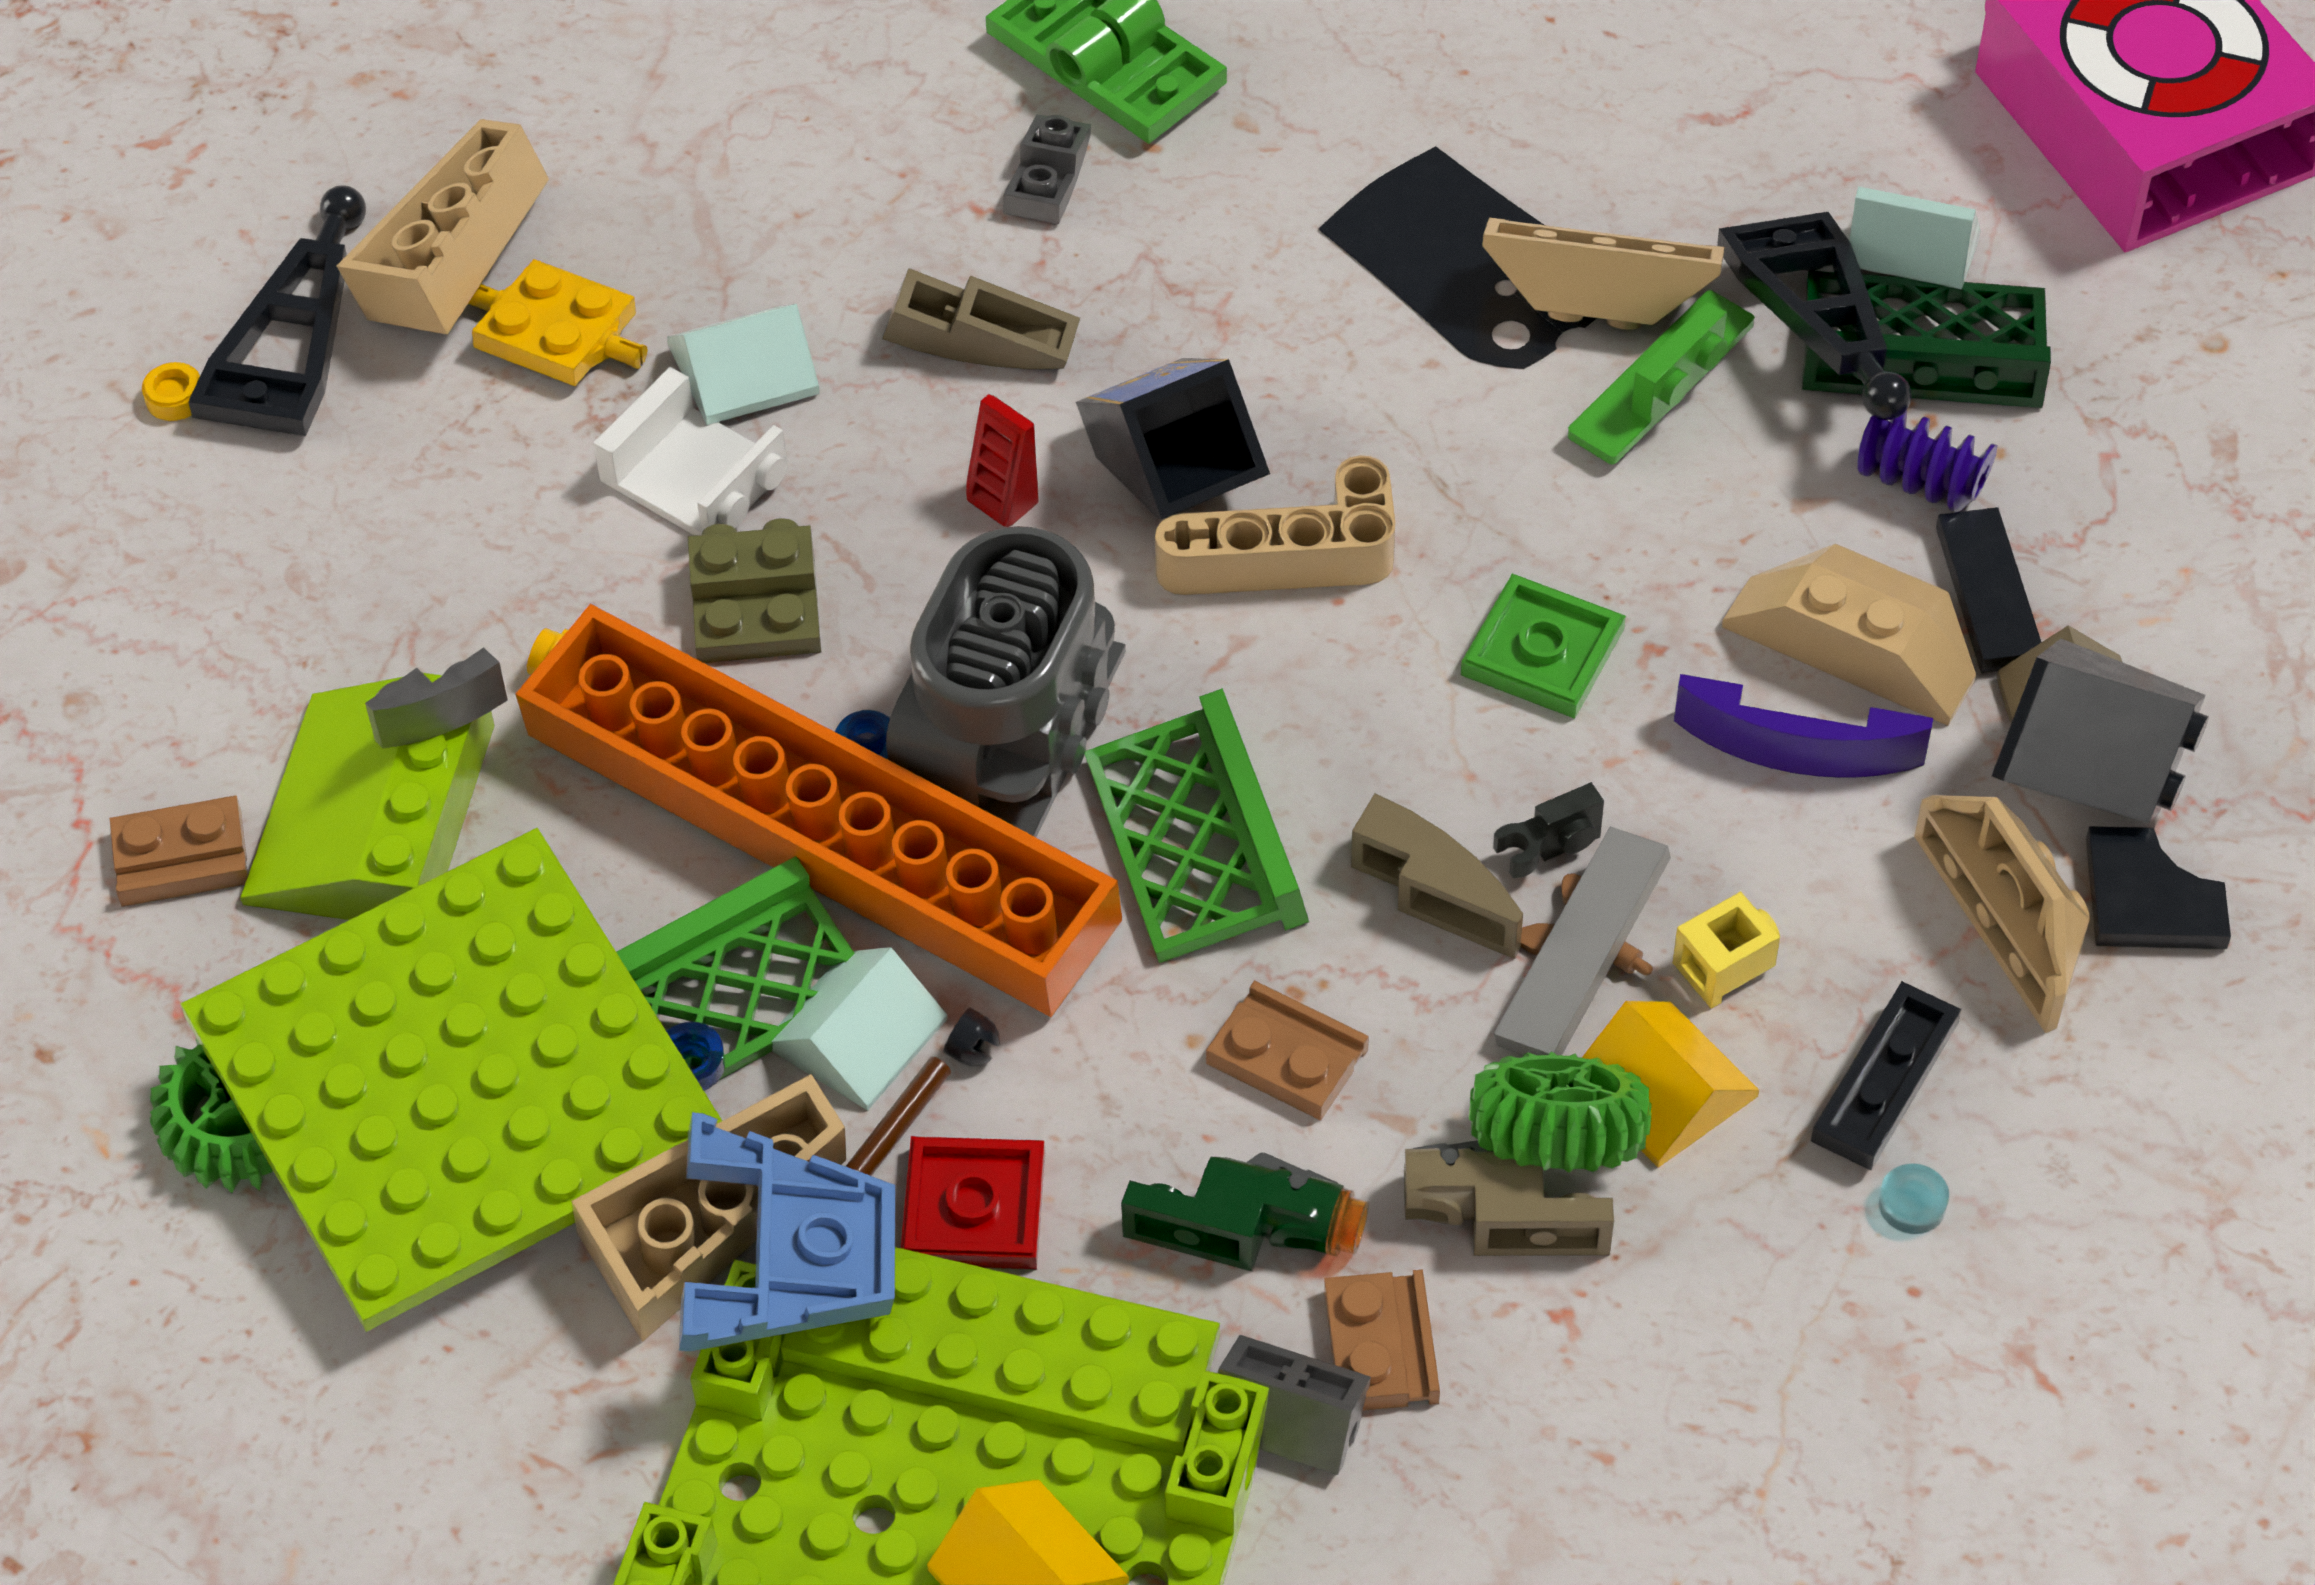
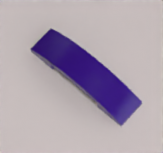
[1674,674,1933,778]

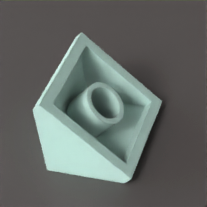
[1849,186,1981,289]
[667,304,819,425]
[772,947,948,1111]

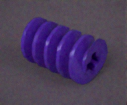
[1857,410,1998,512]

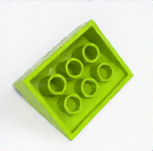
[240,673,495,920]

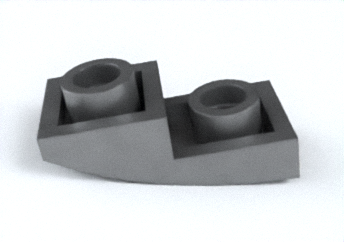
[1003,114,1091,224]
[365,647,508,748]

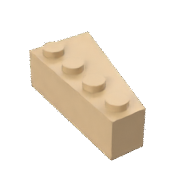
[337,119,549,335]
[572,1074,846,1342]

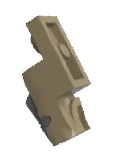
[1404,1140,1614,1256]

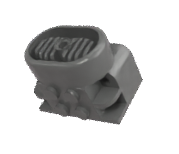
[886,526,1126,837]

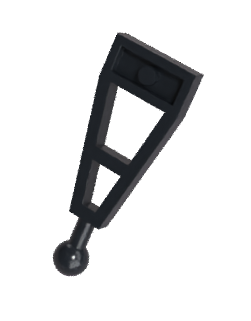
[188,185,366,436]
[1717,212,1912,420]

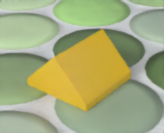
[1582,1001,1759,1168]
[927,1479,1129,1585]

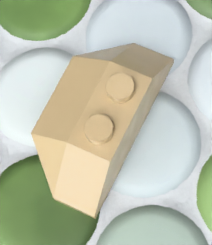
[1482,218,1725,329]
[1722,544,1976,726]
[1914,795,2090,1033]

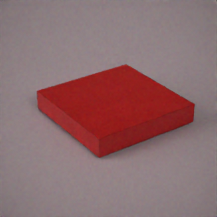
[901,1136,1045,1270]

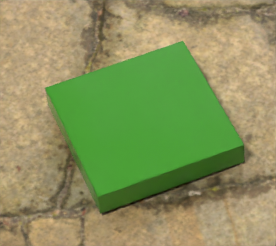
[1461,573,1626,719]

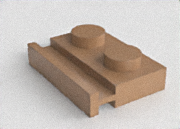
[109,795,248,907]
[1206,980,1369,1121]
[1324,1269,1440,1411]

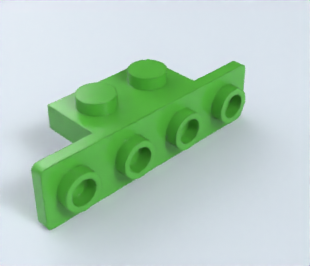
[1568,290,1755,465]

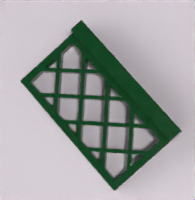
[1802,271,2051,408]

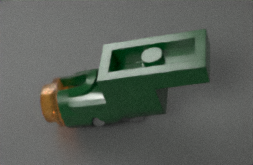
[1121,1152,1369,1272]

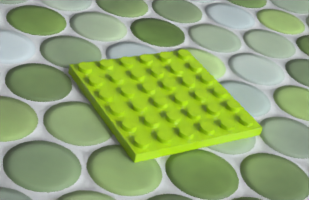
[180,827,723,1332]

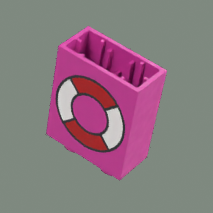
[1975,0,2315,253]

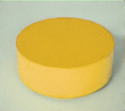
[142,362,200,421]

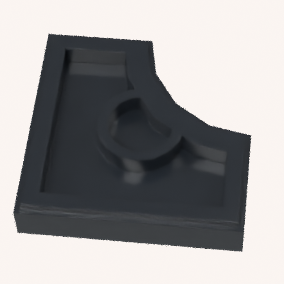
[2086,826,2231,949]

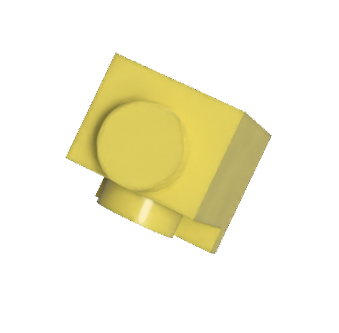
[1672,891,1780,1009]

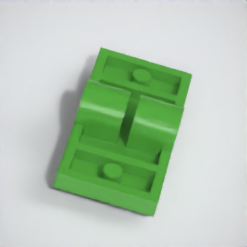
[985,0,1227,144]

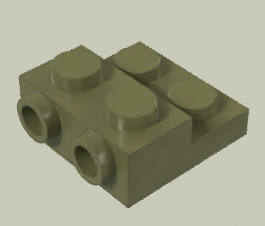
[688,518,821,663]

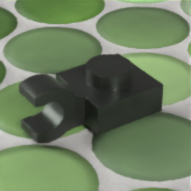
[1493,782,1604,878]

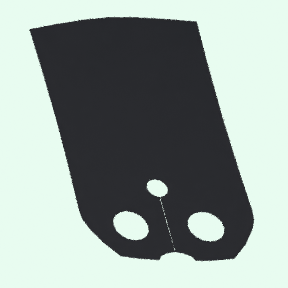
[1319,146,1597,369]

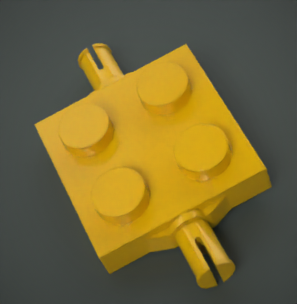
[467,259,648,386]

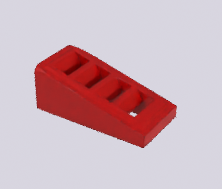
[966,394,1039,527]

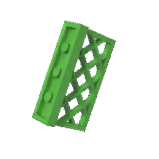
[1084,688,1309,963]
[616,856,855,1089]

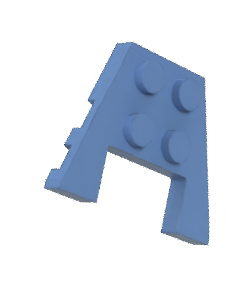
[679,1112,895,1352]

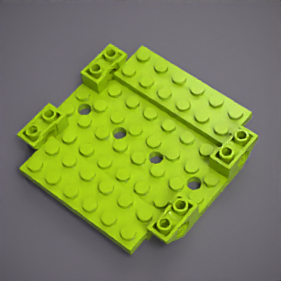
[613,1247,1269,1585]

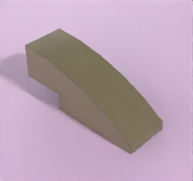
[882,268,1080,369]
[1351,793,1523,959]

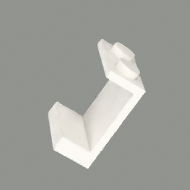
[593,367,788,536]

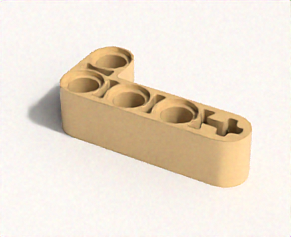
[1155,455,1395,595]

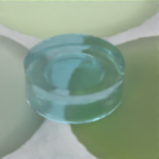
[1879,1164,1949,1234]

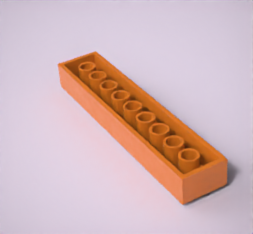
[515,603,1122,1017]

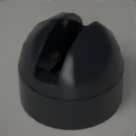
[943,1007,1000,1066]

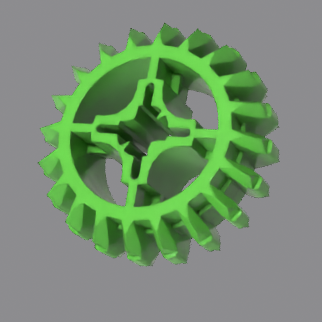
[150,1038,275,1193]
[1468,1051,1652,1173]

